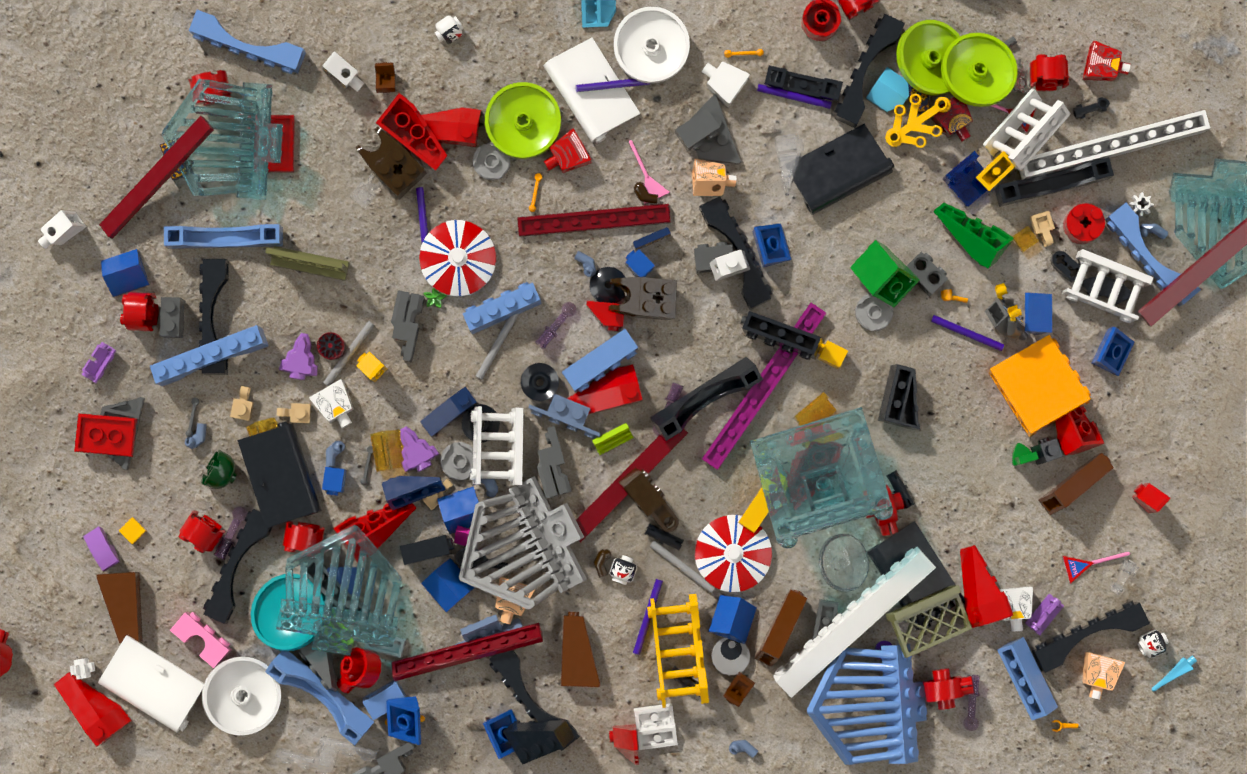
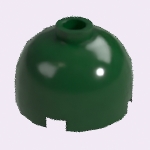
[201,450,237,489]

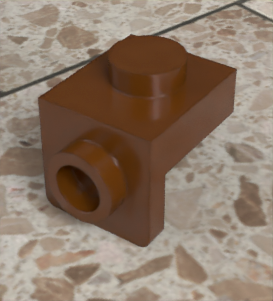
[375,62,396,93]
[723,672,755,707]

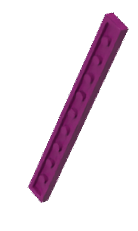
[702,302,826,470]

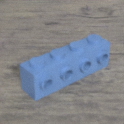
[462,282,542,334]
[562,329,638,392]
[997,637,1058,720]

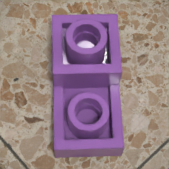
[83,526,120,572]

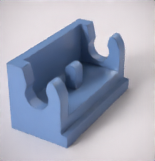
[363,680,406,720]

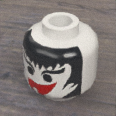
[435,15,464,44]
[609,555,637,585]
[1138,630,1169,658]

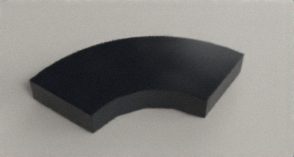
[1082,276,1131,305]

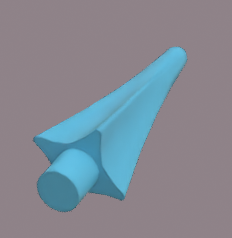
[1151,655,1197,692]

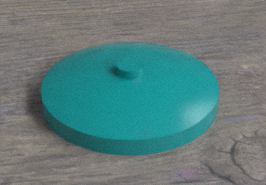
[251,573,327,651]

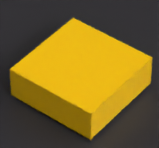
[119,517,147,544]

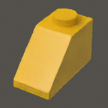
[976,151,1014,191]
[356,352,388,382]

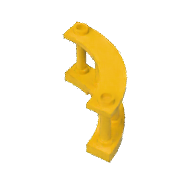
[647,594,709,708]

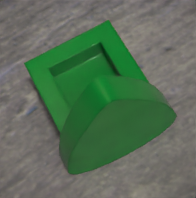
[1012,443,1039,466]

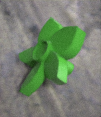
[424,288,447,308]

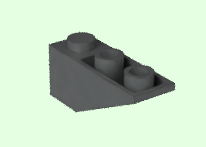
[298,633,338,692]

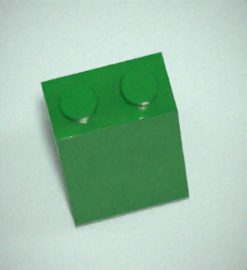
[850,240,920,308]

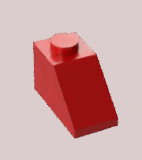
[586,301,624,332]
[1132,483,1171,513]

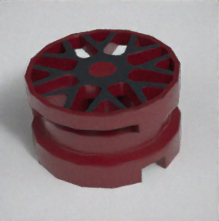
[317,332,345,360]

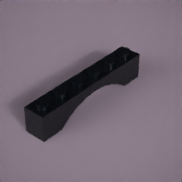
[834,14,905,128]
[994,157,1114,207]
[699,196,772,310]
[199,259,229,375]
[650,357,763,441]
[203,509,273,624]
[1032,600,1150,673]
[489,650,580,751]

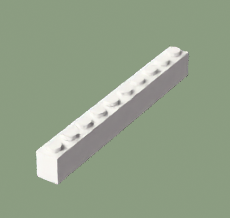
[1019,110,1210,180]
[774,547,936,698]

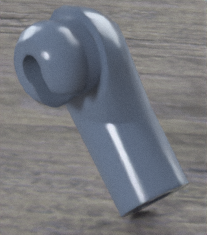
[574,251,596,277]
[185,423,207,449]
[326,441,345,467]

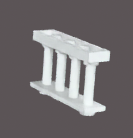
[983,88,1070,171]
[1062,249,1154,323]
[470,406,523,485]

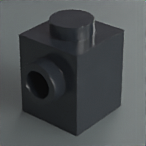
[1030,437,1063,465]

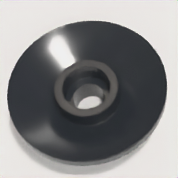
[590,267,626,303]
[521,363,559,401]
[461,404,500,443]

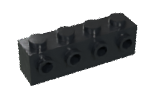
[742,311,822,360]

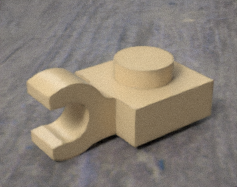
[1030,211,1055,247]
[230,386,254,421]
[277,403,311,423]
[422,479,453,511]

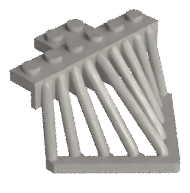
[459,476,587,609]

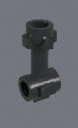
[1073,97,1110,120]

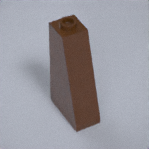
[1038,453,1114,515]
[97,572,143,643]
[754,589,808,667]
[561,612,600,687]

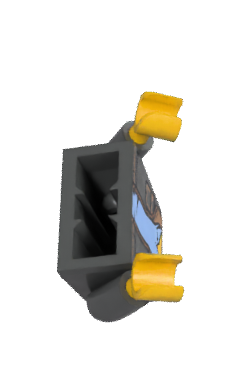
[985,283,1029,342]

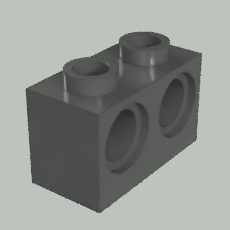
[907,251,948,297]

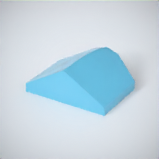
[581,0,616,27]
[866,67,909,112]

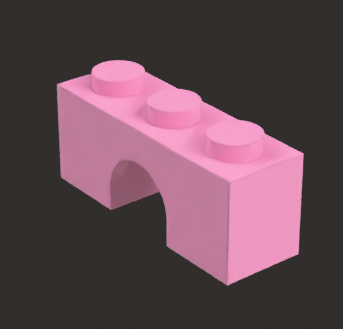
[170,612,232,668]

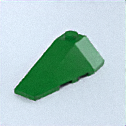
[934,203,1014,269]

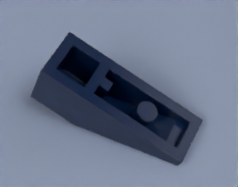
[420,387,478,437]
[382,476,446,511]

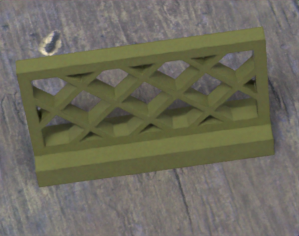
[266,246,350,281]
[885,585,972,658]

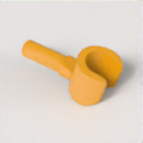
[941,289,968,303]
[1052,720,1078,732]

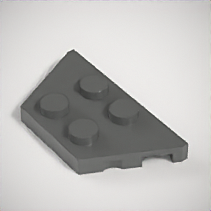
[691,94,741,164]
[100,397,145,470]

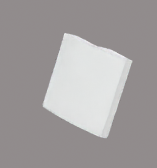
[634,703,678,750]

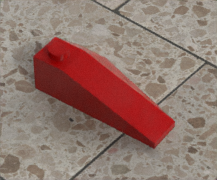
[1055,406,1104,456]

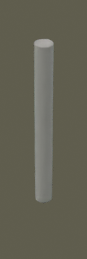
[476,314,519,380]
[323,321,374,386]
[650,541,715,593]

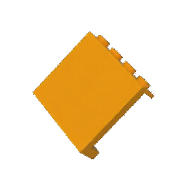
[988,335,1091,437]

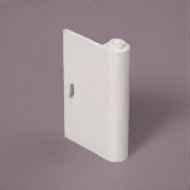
[543,38,640,144]
[98,635,204,733]

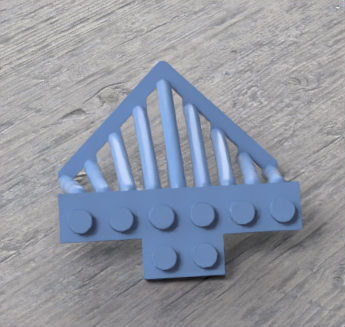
[807,644,927,765]

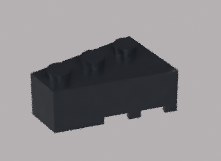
[878,364,920,430]
[503,720,575,765]

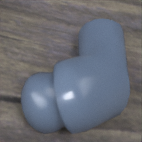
[1140,224,1168,239]
[481,479,498,498]
[729,740,758,758]

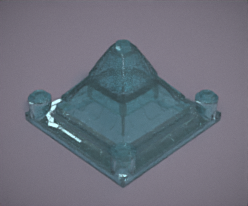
[750,407,893,549]

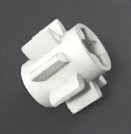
[1128,192,1154,217]
[70,658,95,679]

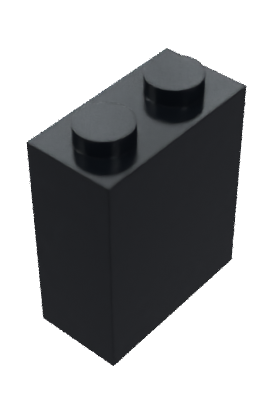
[400,535,455,565]

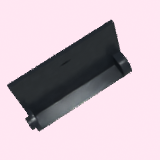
[785,123,894,215]
[237,421,322,529]
[867,521,964,631]

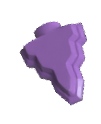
[279,333,318,380]
[400,426,439,472]

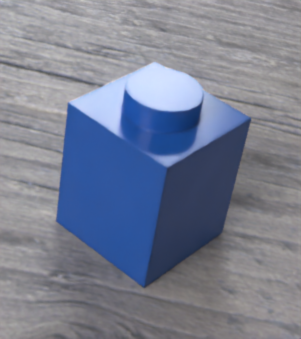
[625,249,655,277]
[322,467,347,496]

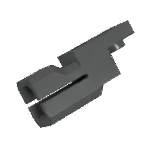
[391,290,425,363]
[537,426,572,499]
[352,742,416,774]

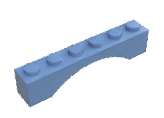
[189,10,306,74]
[1105,202,1201,306]
[164,224,283,249]
[150,325,269,387]
[265,651,374,746]

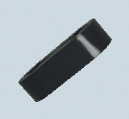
[1050,251,1080,282]

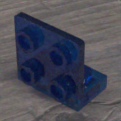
[943,151,987,207]

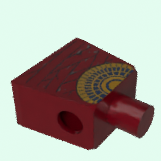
[931,97,973,142]

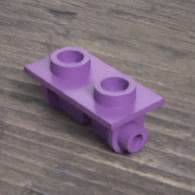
[81,342,116,383]
[1025,594,1064,635]

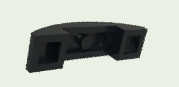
[764,65,843,101]

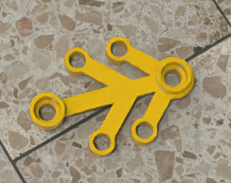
[885,94,951,148]

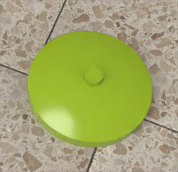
[896,20,961,96]
[941,33,1018,107]
[485,82,561,159]

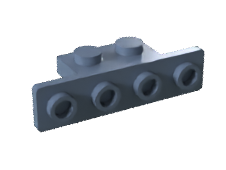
[528,394,601,439]
[452,615,523,646]

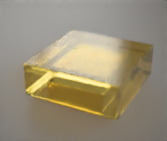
[1012,226,1039,253]

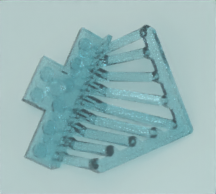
[162,79,283,200]
[1169,159,1247,289]
[276,525,402,655]

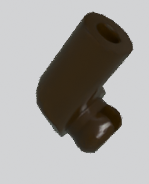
[634,182,658,204]
[594,549,612,578]

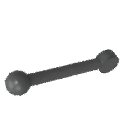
[185,398,200,437]
[360,446,375,485]

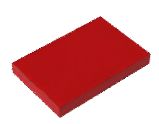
[255,115,295,173]
[74,413,137,457]

